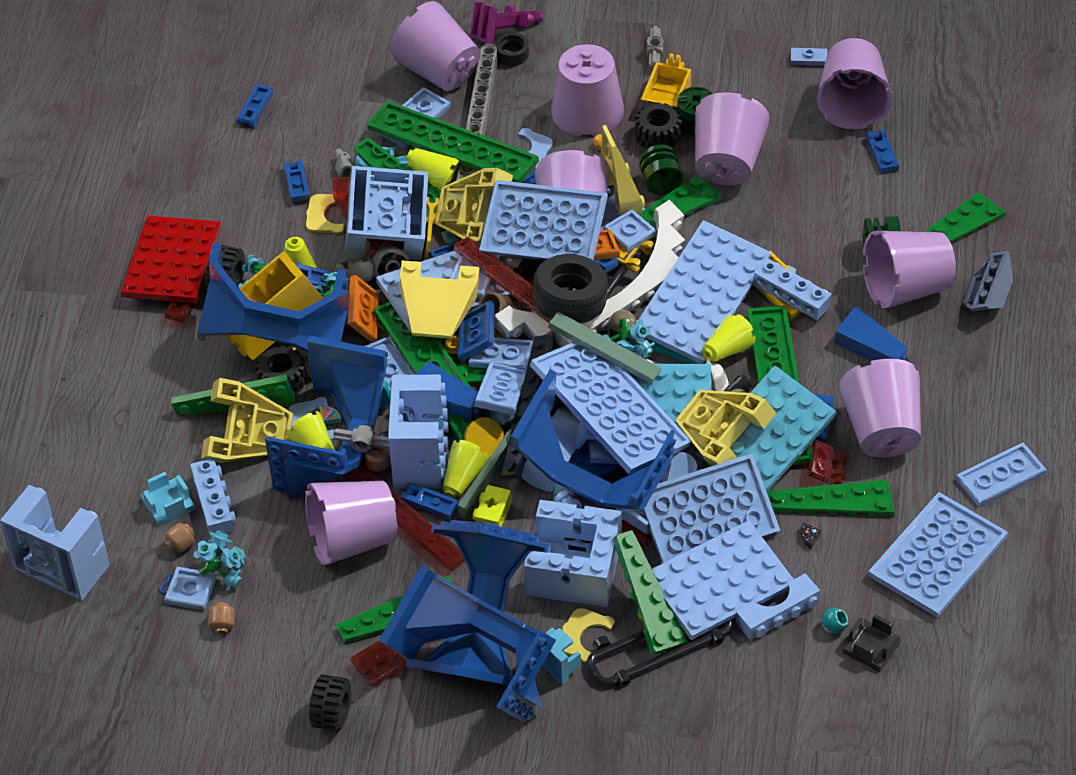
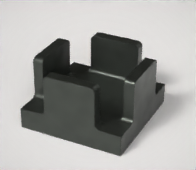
[843,614,901,672]

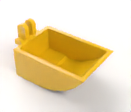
[641,53,691,108]

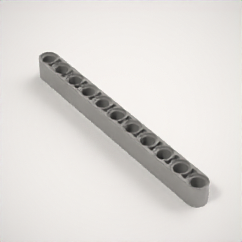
[457,44,498,180]

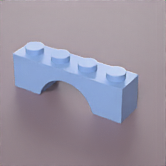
[736,573,820,641]

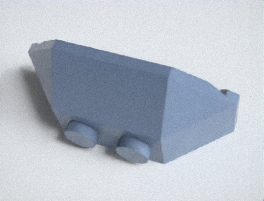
[963,251,1013,311]

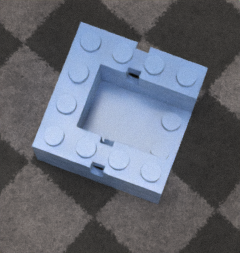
[345,166,428,260]
[388,375,449,489]
[0,485,110,601]
[524,500,622,607]

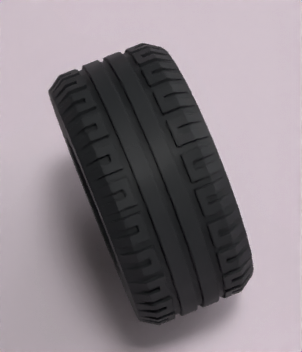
[532,254,608,324]

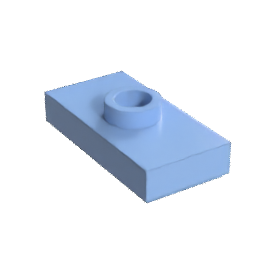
[791,48,827,66]

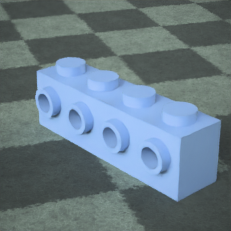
[753,258,832,321]
[190,458,236,538]

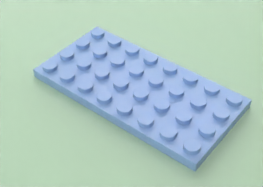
[639,220,771,364]
[530,342,692,474]

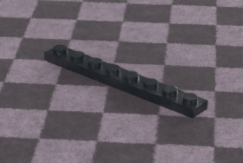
[501,334,554,480]

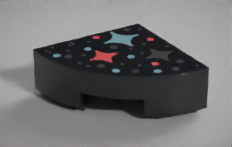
[801,522,822,549]

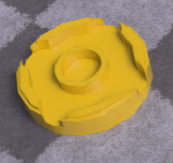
[464,418,504,457]

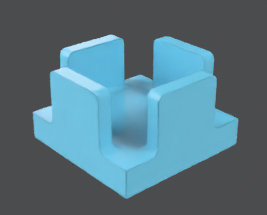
[140,472,195,526]
[542,628,581,686]

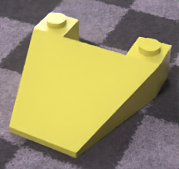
[601,125,645,216]
[434,168,513,246]
[400,261,479,339]
[201,378,293,463]
[675,390,776,466]

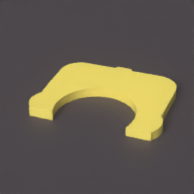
[306,193,348,235]
[562,608,615,664]

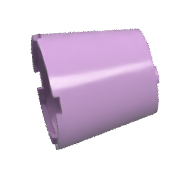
[390,1,481,91]
[817,38,891,129]
[551,44,624,137]
[695,92,770,186]
[535,150,610,193]
[863,231,956,309]
[839,359,921,458]
[305,481,398,565]

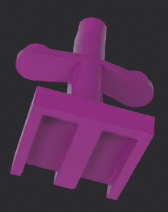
[470,1,543,44]

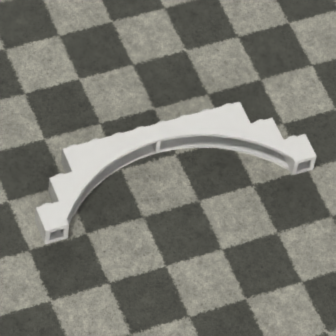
[494,200,685,347]

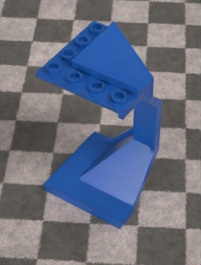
[197,242,349,352]
[265,336,387,499]
[510,370,676,511]
[406,520,549,685]
[379,565,556,723]

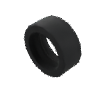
[495,32,529,66]

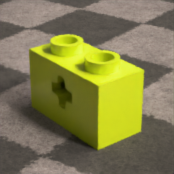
[473,485,512,526]

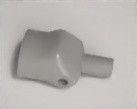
[335,149,354,180]

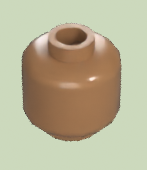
[364,446,391,472]
[164,523,196,553]
[208,602,235,635]

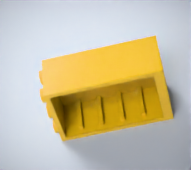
[226,251,323,360]

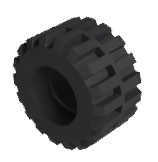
[635,102,681,149]
[205,244,245,289]
[255,345,307,393]
[309,674,351,732]

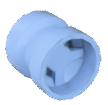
[554,489,582,509]

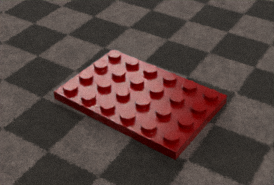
[121,215,221,303]

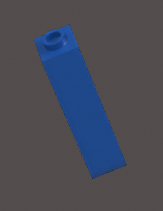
[835,306,908,361]
[415,361,484,421]

